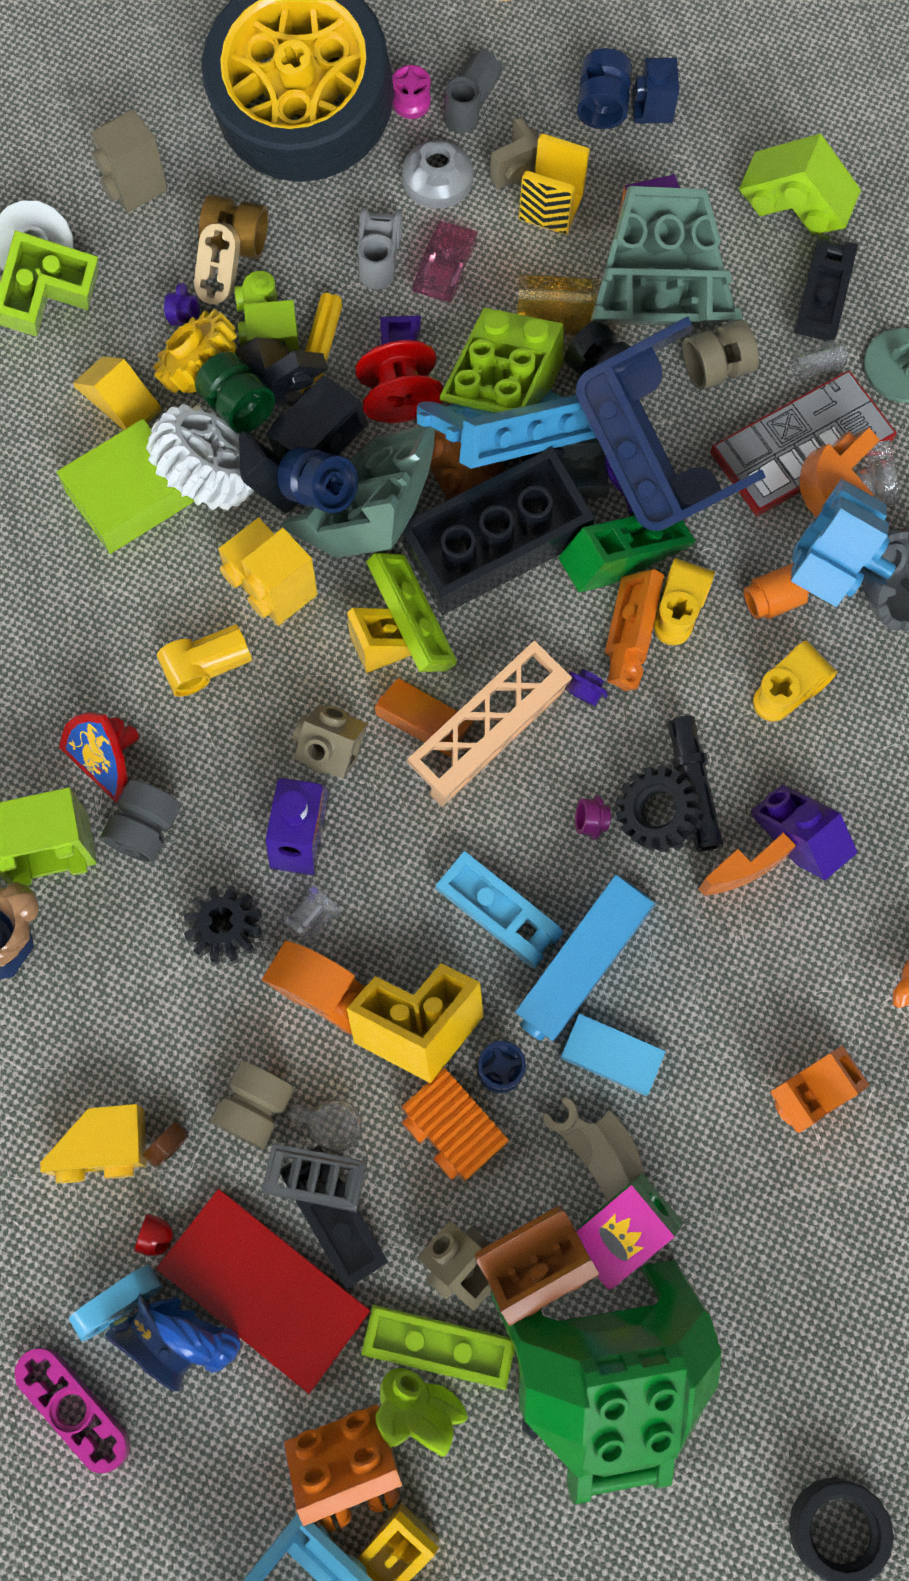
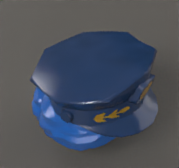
[105,1293,241,1392]

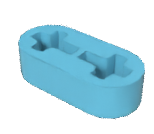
[69,1265,163,1342]

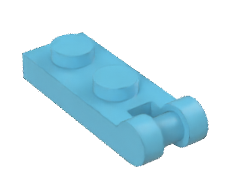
[435,851,564,969]

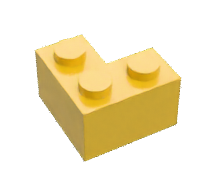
[218,517,318,626]
[347,963,484,1083]

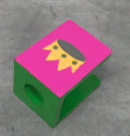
[576,1173,684,1290]

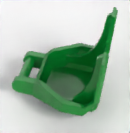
[491,1260,722,1505]

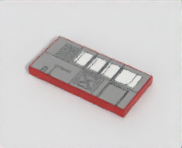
[710,370,897,517]

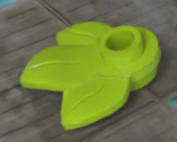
[376,1368,468,1457]

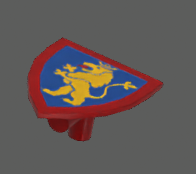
[59,712,139,804]

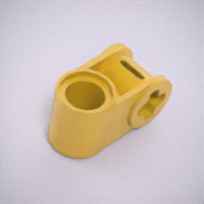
[653,558,716,646]
[752,640,838,722]

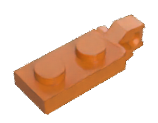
[605,569,664,691]

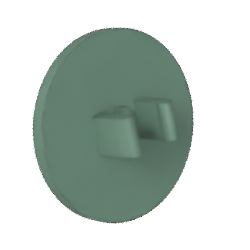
[863,328,909,403]

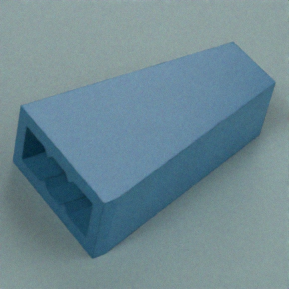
[515,875,658,1041]

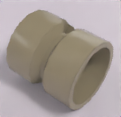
[682,319,759,390]
[209,1061,295,1150]

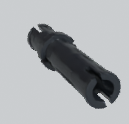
[667,715,724,852]

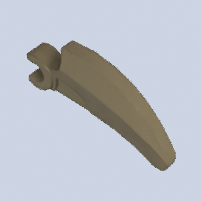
[542,1097,645,1202]

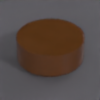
[143,1120,190,1168]

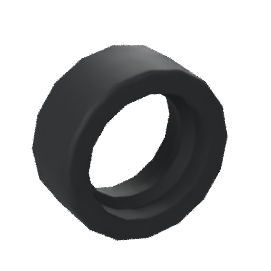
[789,1477,894,1581]

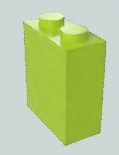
[56,419,194,554]

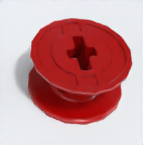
[355,340,444,424]

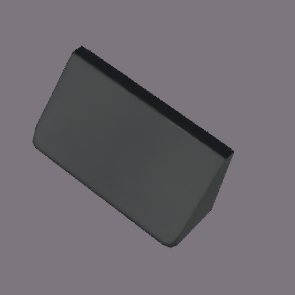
[239,431,298,513]

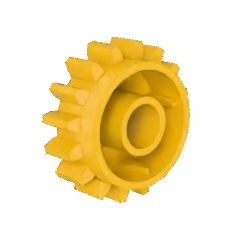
[153,309,237,394]

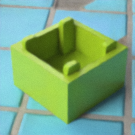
[0,787,97,886]

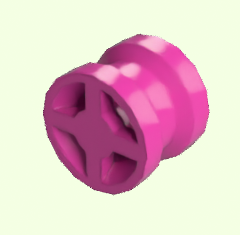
[392,65,431,119]

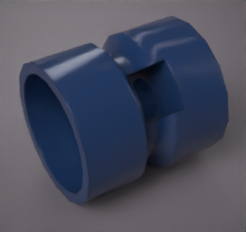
[577,48,632,129]
[277,446,358,513]

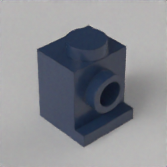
[632,58,679,123]

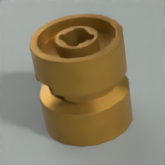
[198,194,269,259]

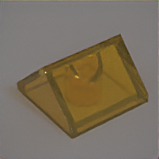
[516,274,601,335]

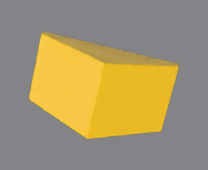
[73,356,162,430]
[347,608,411,674]
[357,1502,440,1581]

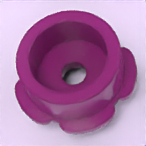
[575,795,611,840]

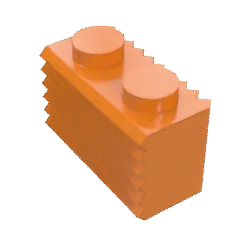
[401,1068,509,1182]

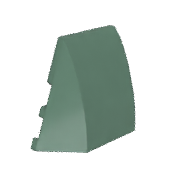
[591,186,743,325]
[281,425,435,558]

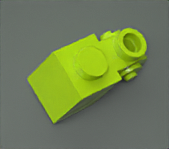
[234,271,299,353]

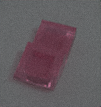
[412,221,478,303]

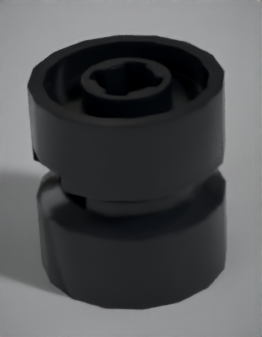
[564,320,631,376]

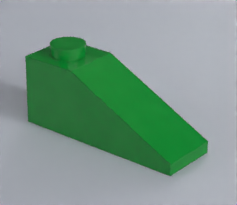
[558,516,696,593]

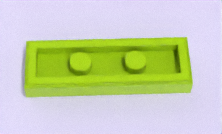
[366,553,457,672]
[361,1304,515,1390]

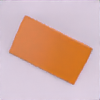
[375,678,474,758]

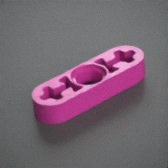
[14,1348,130,1474]

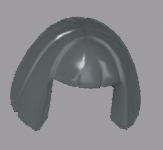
[861,528,909,631]

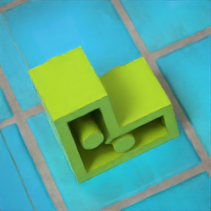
[739,133,861,236]
[0,230,99,337]

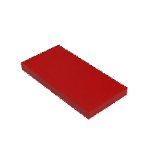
[156,1189,371,1394]

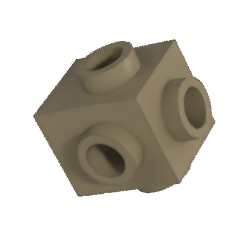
[293,704,368,779]
[417,1221,491,1311]

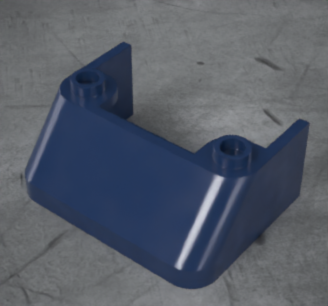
[576,316,766,531]

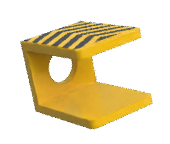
[519,133,590,235]

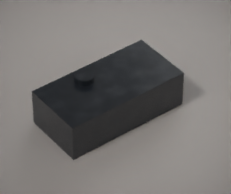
[401,447,595,615]

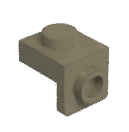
[490,117,539,190]

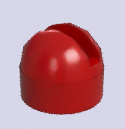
[133,1213,173,1256]

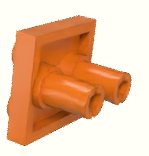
[284,1404,402,1532]

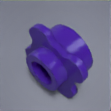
[164,283,200,326]
[565,669,608,707]

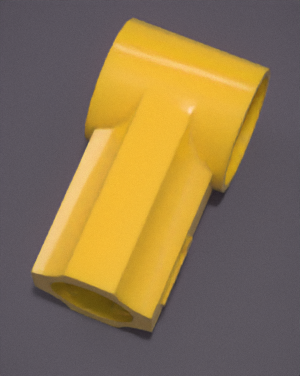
[157,624,252,697]

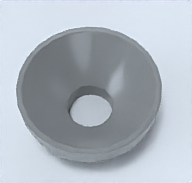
[402,140,474,209]

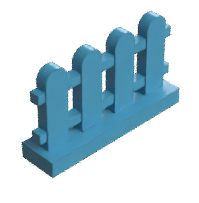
[416,389,597,469]

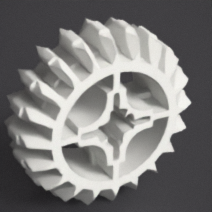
[146,404,254,511]

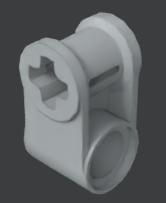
[357,208,403,290]

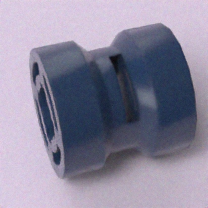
[477,1041,526,1094]

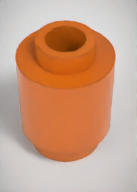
[743,564,810,619]

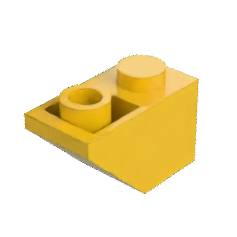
[40,1104,147,1183]

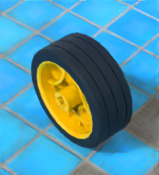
[201,0,394,182]

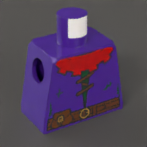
[266,778,330,876]

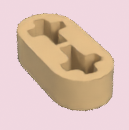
[194,223,241,304]

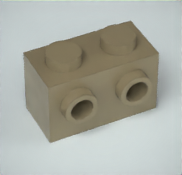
[91,109,168,213]

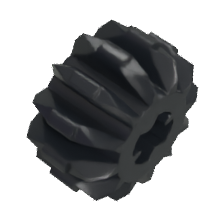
[184,886,263,965]

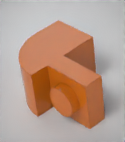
[799,428,880,518]
[261,940,365,1035]
[770,1045,870,1134]

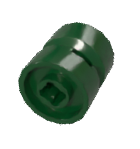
[195,351,275,434]

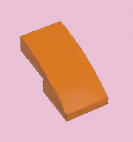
[698,833,796,896]

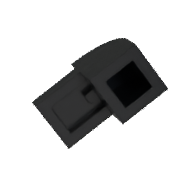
[235,337,328,407]

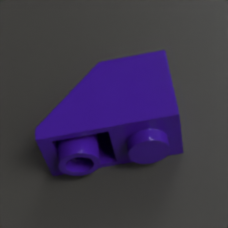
[750,784,858,881]

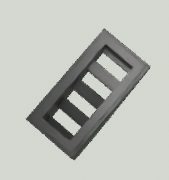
[261,1144,367,1213]

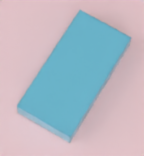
[560,1014,666,1096]

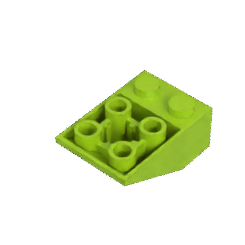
[440,307,564,413]

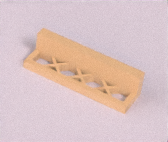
[407,640,572,807]

